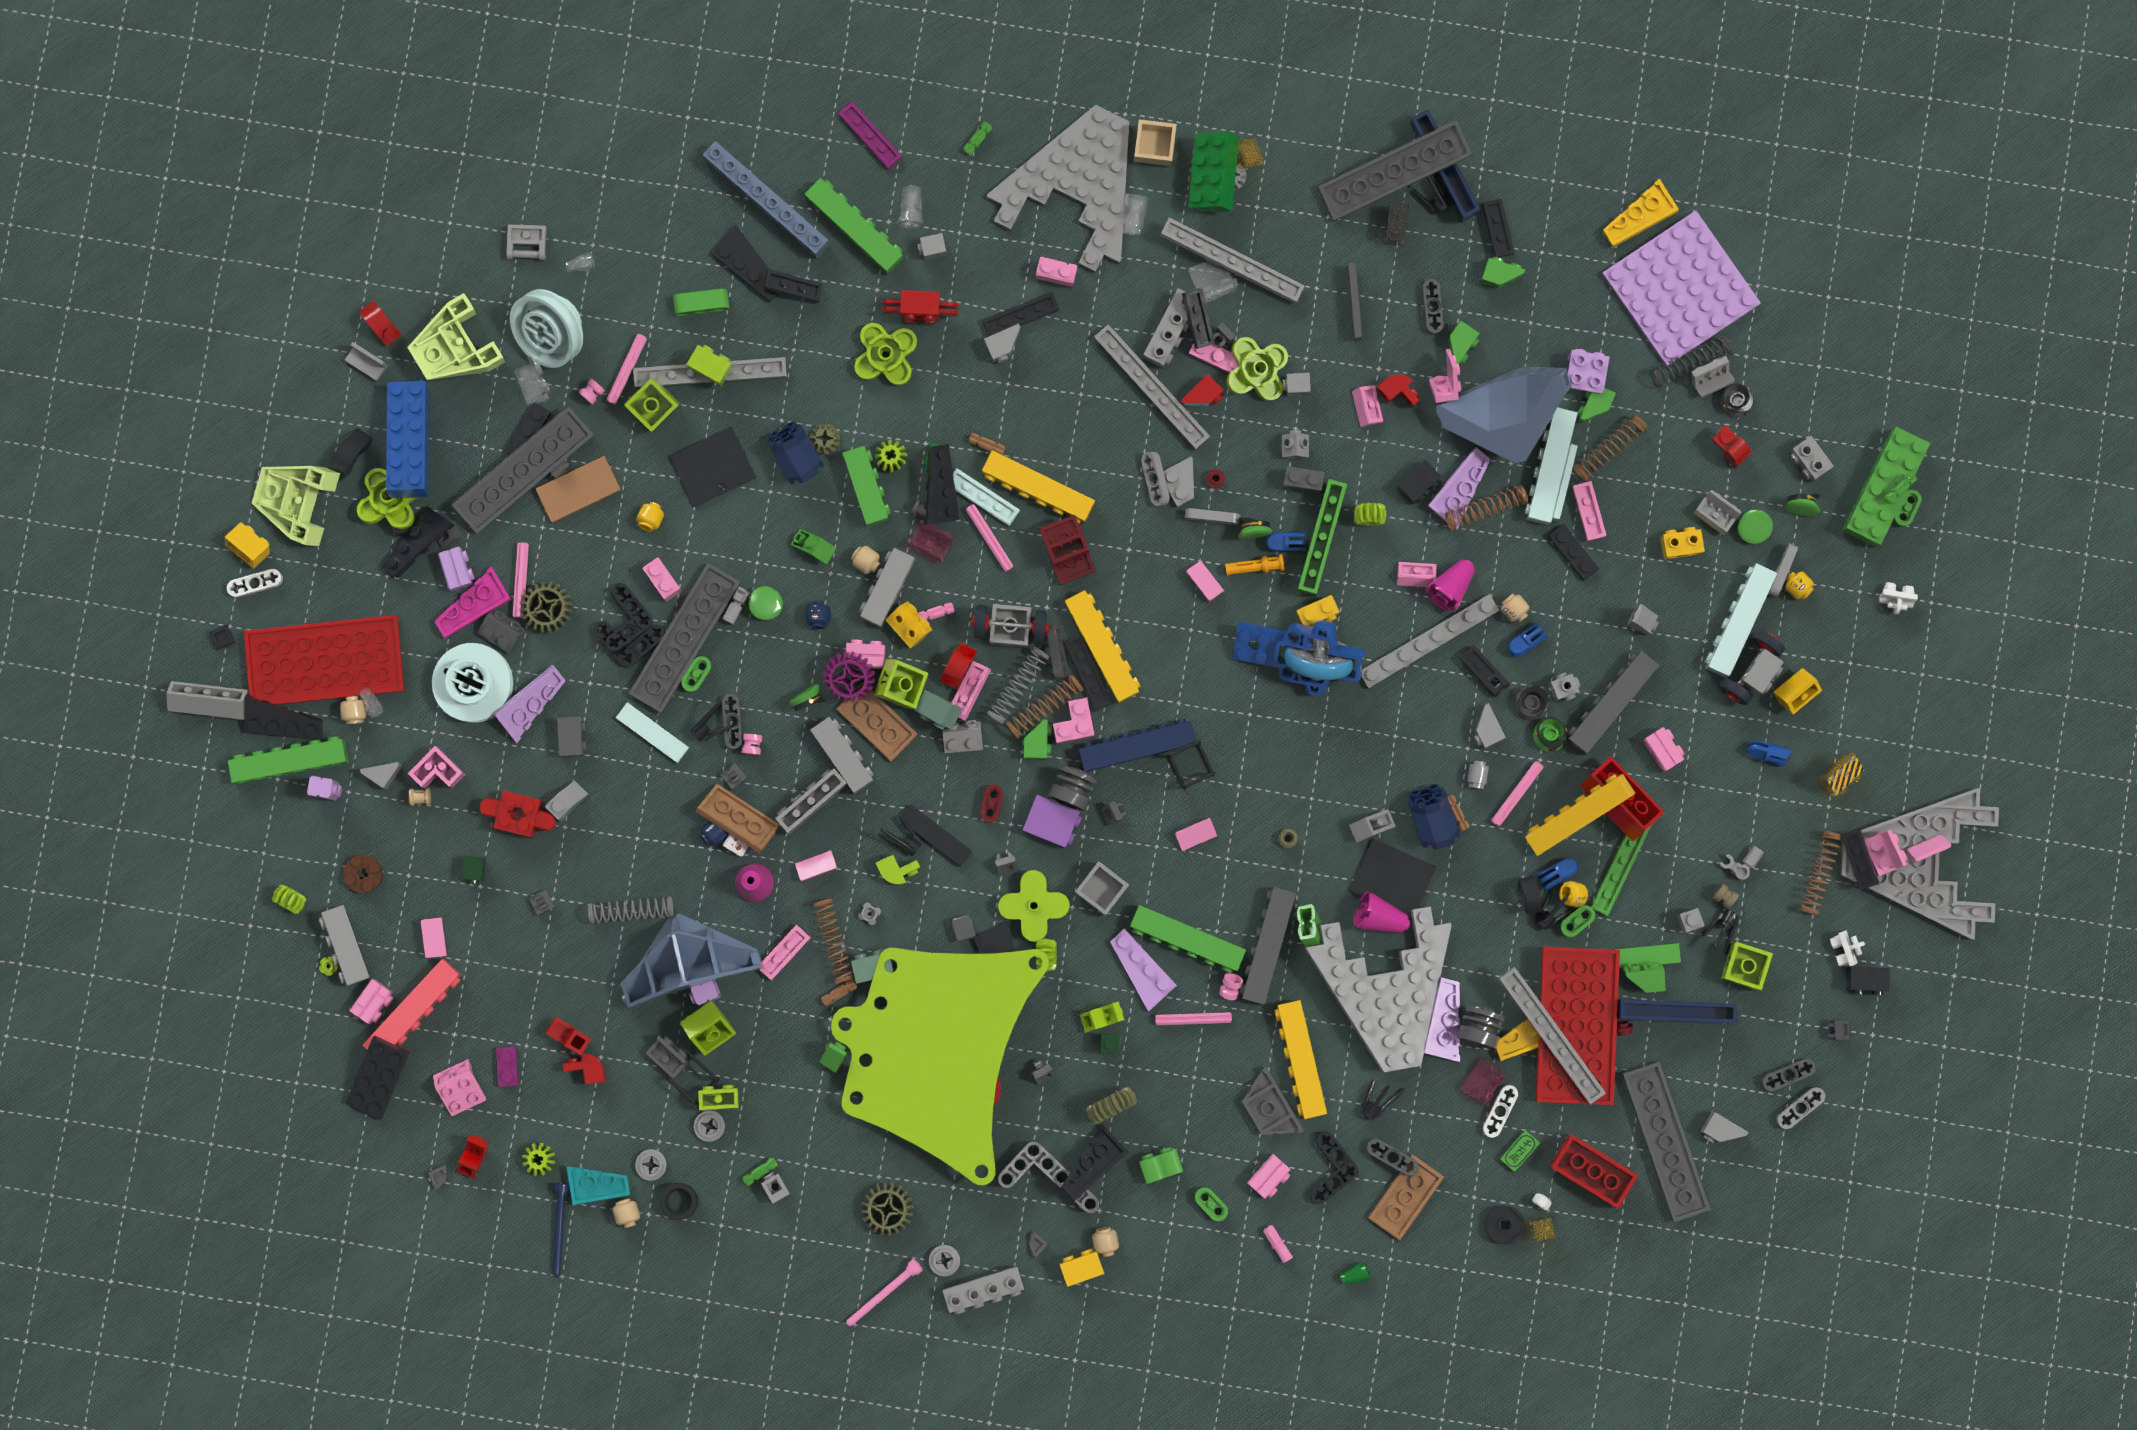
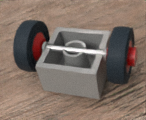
[972,604,1049,648]
[1718,630,1785,705]

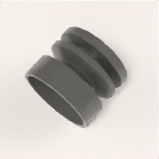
[1048,766,1097,811]
[1457,1006,1505,1049]

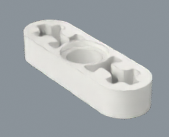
[227,569,283,598]
[1483,1085,1518,1138]

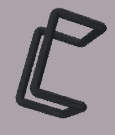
[1168,740,1216,790]
[667,1053,720,1105]

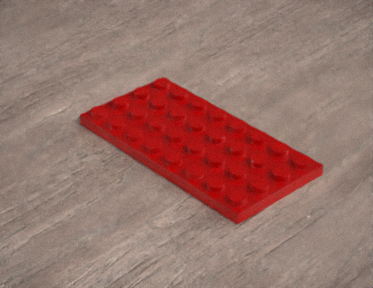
[244,615,405,705]
[1535,946,1620,1105]

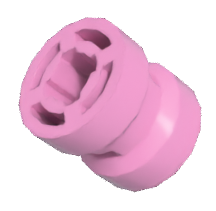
[578,378,605,405]
[741,734,763,755]
[1219,973,1243,1000]

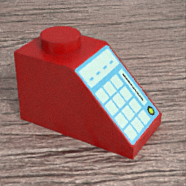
[1180,374,1224,407]

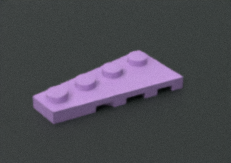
[1427,447,1490,530]
[493,665,565,743]
[1110,929,1177,1012]
[1424,977,1460,1062]

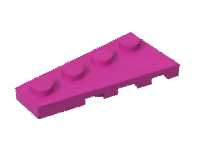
[435,566,511,639]

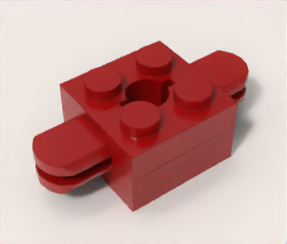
[882,290,959,325]
[480,791,556,838]

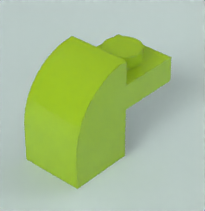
[876,855,921,885]
[1079,1002,1124,1033]

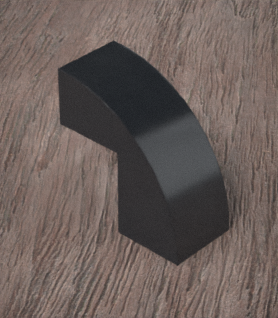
[326,428,373,481]

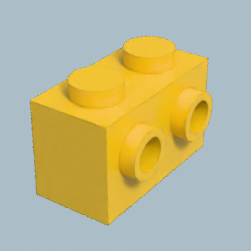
[225,522,270,569]
[1660,527,1705,560]
[1295,595,1339,627]
[886,601,932,649]
[1774,668,1822,715]
[1060,1249,1104,1287]

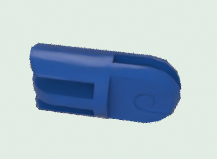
[1265,532,1307,551]
[1508,622,1549,657]
[1747,740,1791,767]
[1536,858,1578,891]

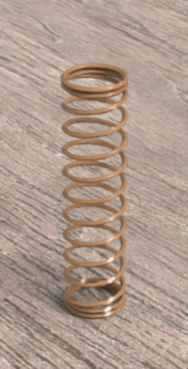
[1573,414,1648,482]
[1445,485,1528,531]
[1006,674,1083,739]
[1799,831,1843,915]
[813,899,855,984]

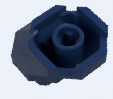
[767,421,824,484]
[1407,784,1460,849]

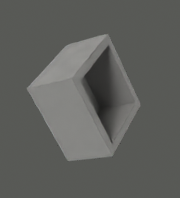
[1075,861,1129,916]

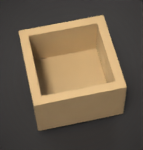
[1134,119,1177,166]

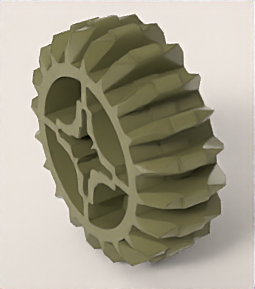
[521,582,573,633]
[1086,1087,1137,1124]
[861,1183,914,1236]

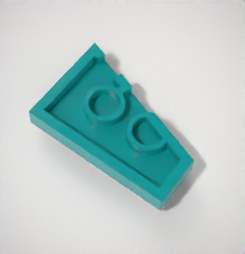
[566,1166,631,1205]

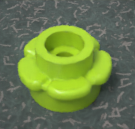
[319,957,338,976]

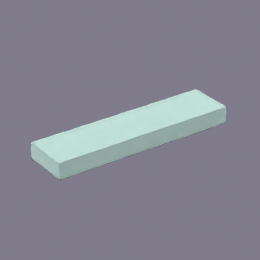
[1552,444,1578,522]
[953,468,1020,526]
[616,703,689,763]

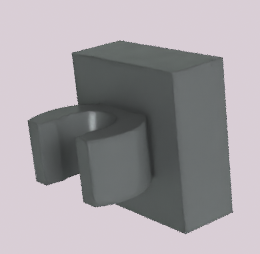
[1213,322,1236,348]
[720,763,747,790]
[1100,801,1126,826]
[995,852,1018,876]
[529,889,555,915]
[1827,1020,1850,1040]
[1032,1060,1055,1085]

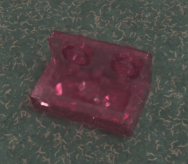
[908,520,955,563]
[1460,1057,1505,1105]

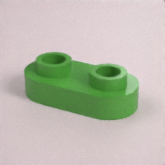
[1893,490,1922,527]
[681,656,712,692]
[1560,905,1595,937]
[1195,1187,1228,1221]

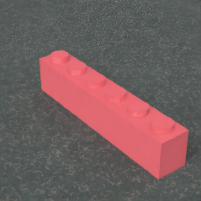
[363,959,462,1050]

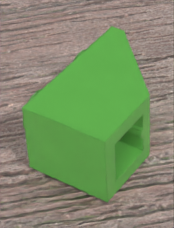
[1480,257,1525,289]
[1448,321,1480,365]
[1577,388,1616,423]
[790,529,836,564]
[1024,720,1051,760]
[1623,961,1666,993]
[819,1041,849,1073]

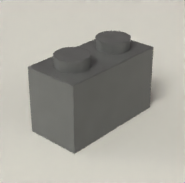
[1283,466,1324,494]
[557,716,588,758]

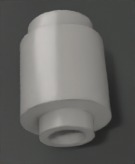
[1467,761,1489,789]

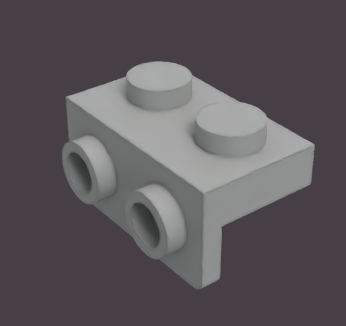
[1691,356,1734,397]
[1693,490,1742,535]
[943,720,983,753]

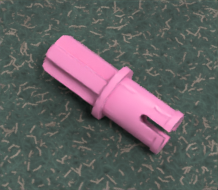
[1263,1225,1293,1263]

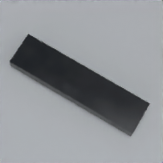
[982,292,1059,337]
[1064,634,1113,712]
[900,805,972,866]

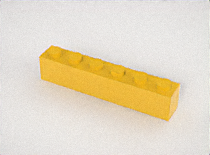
[982,450,1095,524]
[1065,590,1141,704]
[1525,774,1635,856]
[1274,1000,1327,1119]

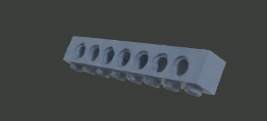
[703,141,830,259]

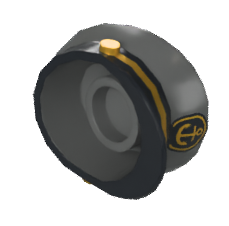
[1720,383,1754,418]
[1515,685,1549,720]

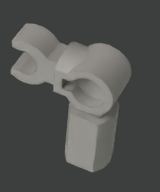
[723,586,750,625]
[1719,846,1764,880]

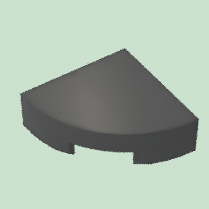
[428,1164,448,1190]
[1029,1231,1049,1258]

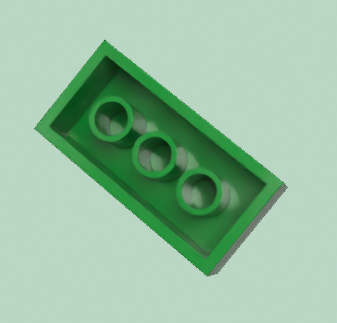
[1188,131,1239,213]

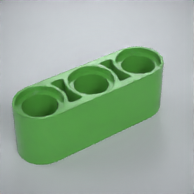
[673,289,730,316]

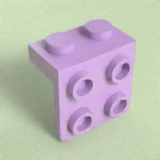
[1568,349,1610,394]

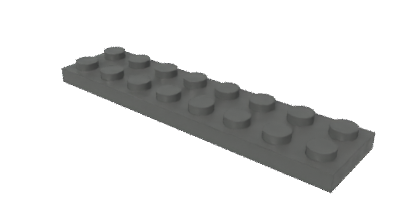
[1319,120,1473,221]
[451,406,593,534]
[628,563,741,713]
[1622,1062,1711,1222]

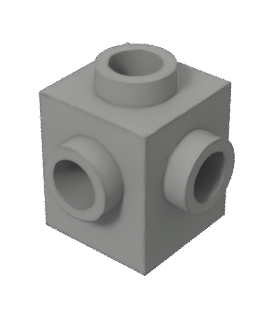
[1282,430,1309,460]
[1549,672,1580,702]

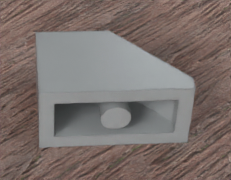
[984,324,1020,363]
[1626,604,1659,635]
[1474,703,1506,749]
[545,781,588,821]
[1349,809,1396,842]
[1700,1112,1749,1143]

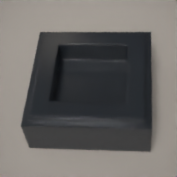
[209,625,236,650]

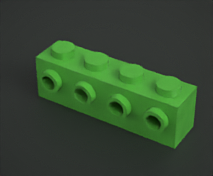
[843,446,891,527]

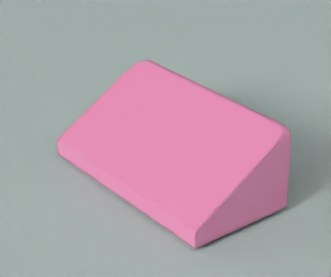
[1352,385,1383,427]
[1186,561,1224,602]
[1397,562,1436,587]
[1174,818,1217,851]
[1907,835,1951,863]
[795,850,838,882]
[421,918,447,959]

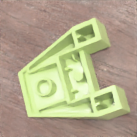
[407,293,505,380]
[252,466,340,546]

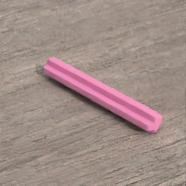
[607,334,647,405]
[966,504,1013,572]
[513,542,529,618]
[1491,761,1543,826]
[1155,1012,1232,1025]

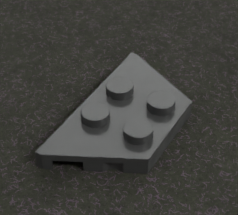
[1242,1067,1304,1135]

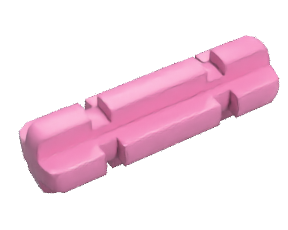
[918,603,954,620]

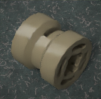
[1712,883,1739,910]

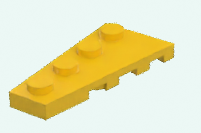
[1603,179,1679,248]
[1496,1019,1538,1061]

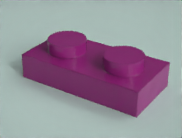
[496,1047,519,1087]

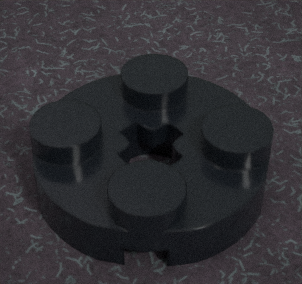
[1485,1205,1525,1245]

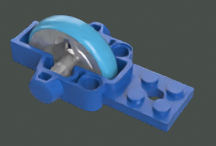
[1233,620,1366,696]

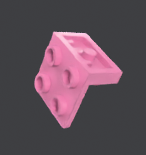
[1429,349,1461,403]
[1865,830,1907,876]
[433,1059,486,1116]

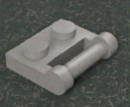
[507,225,547,260]

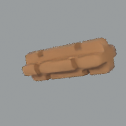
[969,433,1005,455]
[1448,795,1469,831]
[821,979,857,1006]

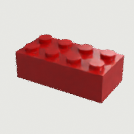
[1580,756,1664,842]
[1549,1134,1638,1209]

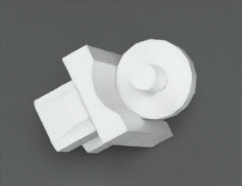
[1878,582,1918,615]
[1830,930,1865,966]

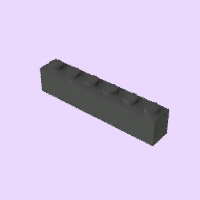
[1567,651,1660,755]
[1239,887,1296,1005]

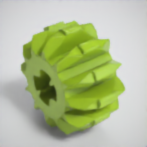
[875,440,907,473]
[1354,503,1386,527]
[272,885,306,914]
[1036,939,1057,971]
[522,1143,555,1176]

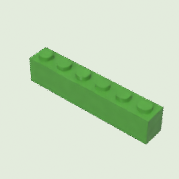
[805,178,903,275]
[1297,479,1347,597]
[228,736,349,784]
[1130,905,1246,973]

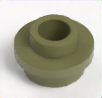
[1278,829,1298,848]

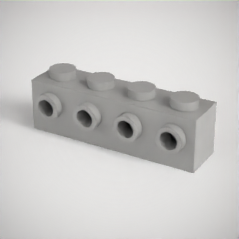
[1143,288,1190,368]
[859,548,915,628]
[166,681,248,720]
[811,717,874,794]
[775,769,848,835]
[318,905,369,987]
[943,1266,1024,1315]

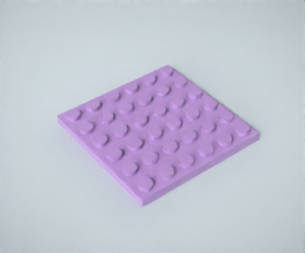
[1602,211,1761,365]

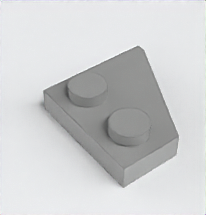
[1163,456,1194,508]

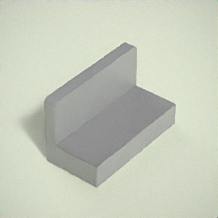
[345,342,388,382]

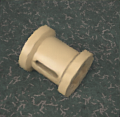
[409,788,431,806]

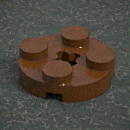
[343,855,383,893]

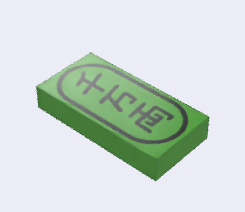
[1500,1130,1540,1172]

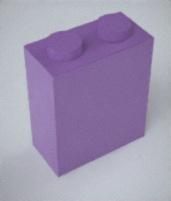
[1023,795,1082,849]

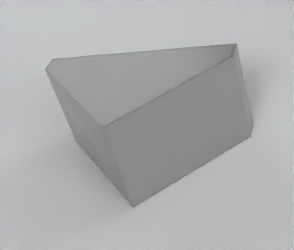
[360,762,402,790]

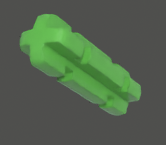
[963,122,992,155]
[1884,473,1917,505]
[742,1158,778,1186]

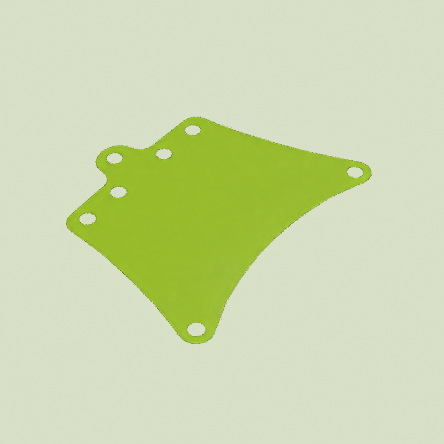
[831,948,1049,1185]

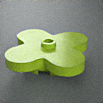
[855,323,917,386]
[1226,337,1288,401]
[357,468,418,530]
[998,870,1070,942]

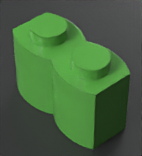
[1297,904,1322,947]
[1139,1147,1183,1184]

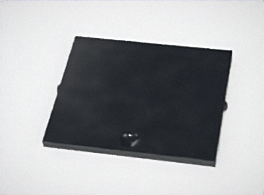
[670,427,756,507]
[1350,839,1436,919]

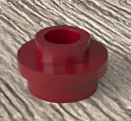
[1206,469,1225,489]
[1617,1021,1634,1036]

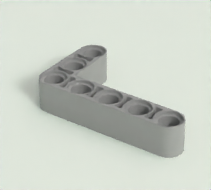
[998,1141,1099,1213]

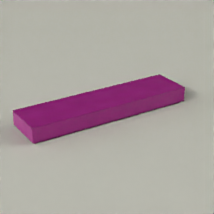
[838,101,902,170]

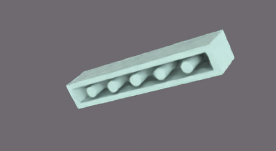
[1524,408,1578,525]
[1705,563,1777,678]

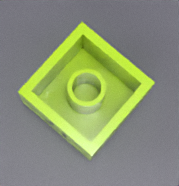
[624,376,680,432]
[874,659,928,709]
[1721,942,1773,991]
[680,1000,737,1056]

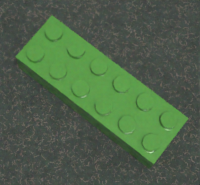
[1842,427,1931,548]

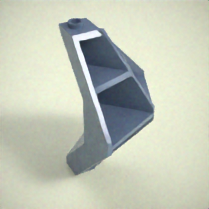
[1436,366,1572,463]
[621,914,764,1009]

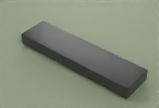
[1347,262,1362,341]

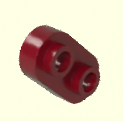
[980,784,1003,823]

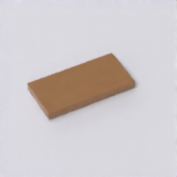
[536,456,621,524]
[836,681,918,762]
[696,784,781,853]
[1368,1154,1444,1241]

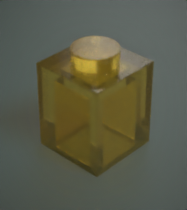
[1238,138,1263,170]
[1529,1217,1555,1241]

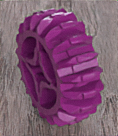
[823,651,875,703]

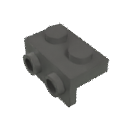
[477,610,525,654]
[646,1035,690,1079]

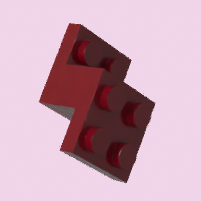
[1039,515,1096,586]

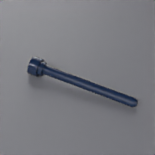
[553,1183,570,1277]

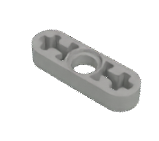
[1141,452,1170,506]
[1184,508,1240,525]
[1768,543,1798,597]
[1776,1087,1825,1129]

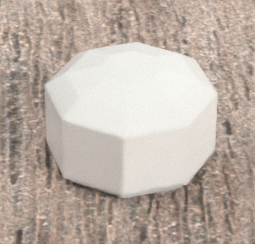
[1532,1193,1552,1210]

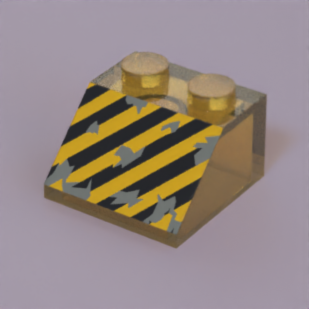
[1817,751,1864,797]

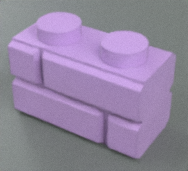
[438,547,475,592]
[307,776,342,801]
[689,981,722,1006]

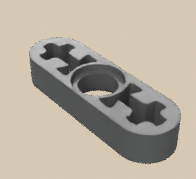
[1422,279,1444,335]
[1047,623,1068,679]
[722,694,743,750]
[1761,1059,1816,1091]
[1367,1139,1419,1176]

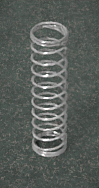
[987,647,1050,725]
[588,896,673,924]

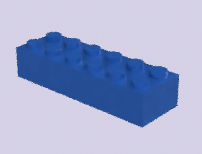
[386,381,429,498]

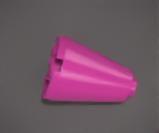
[1425,560,1475,613]
[735,863,774,902]
[1354,891,1410,933]

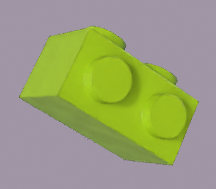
[686,345,732,386]
[698,1085,739,1111]

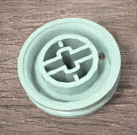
[510,289,583,368]
[432,643,513,723]

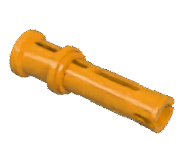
[1225,554,1284,576]

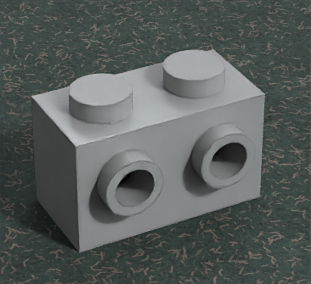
[1789,436,1834,482]

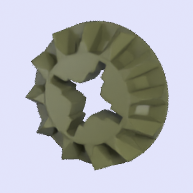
[810,423,840,454]

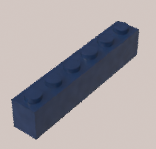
[1409,110,1481,223]
[1079,719,1196,772]
[1617,999,1737,1024]

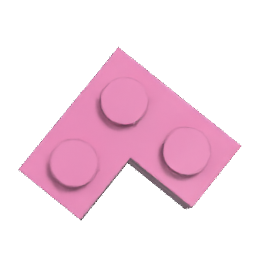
[1053,698,1094,744]
[408,746,466,788]

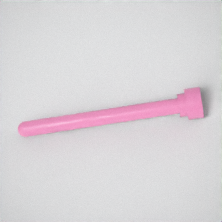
[846,1258,923,1326]

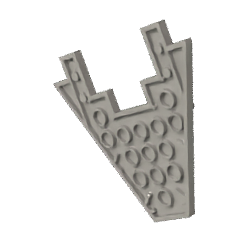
[987,105,1129,272]
[1841,788,1999,940]
[1305,907,1452,1072]

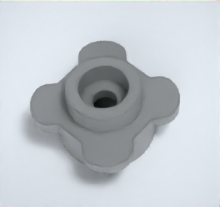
[858,903,881,925]

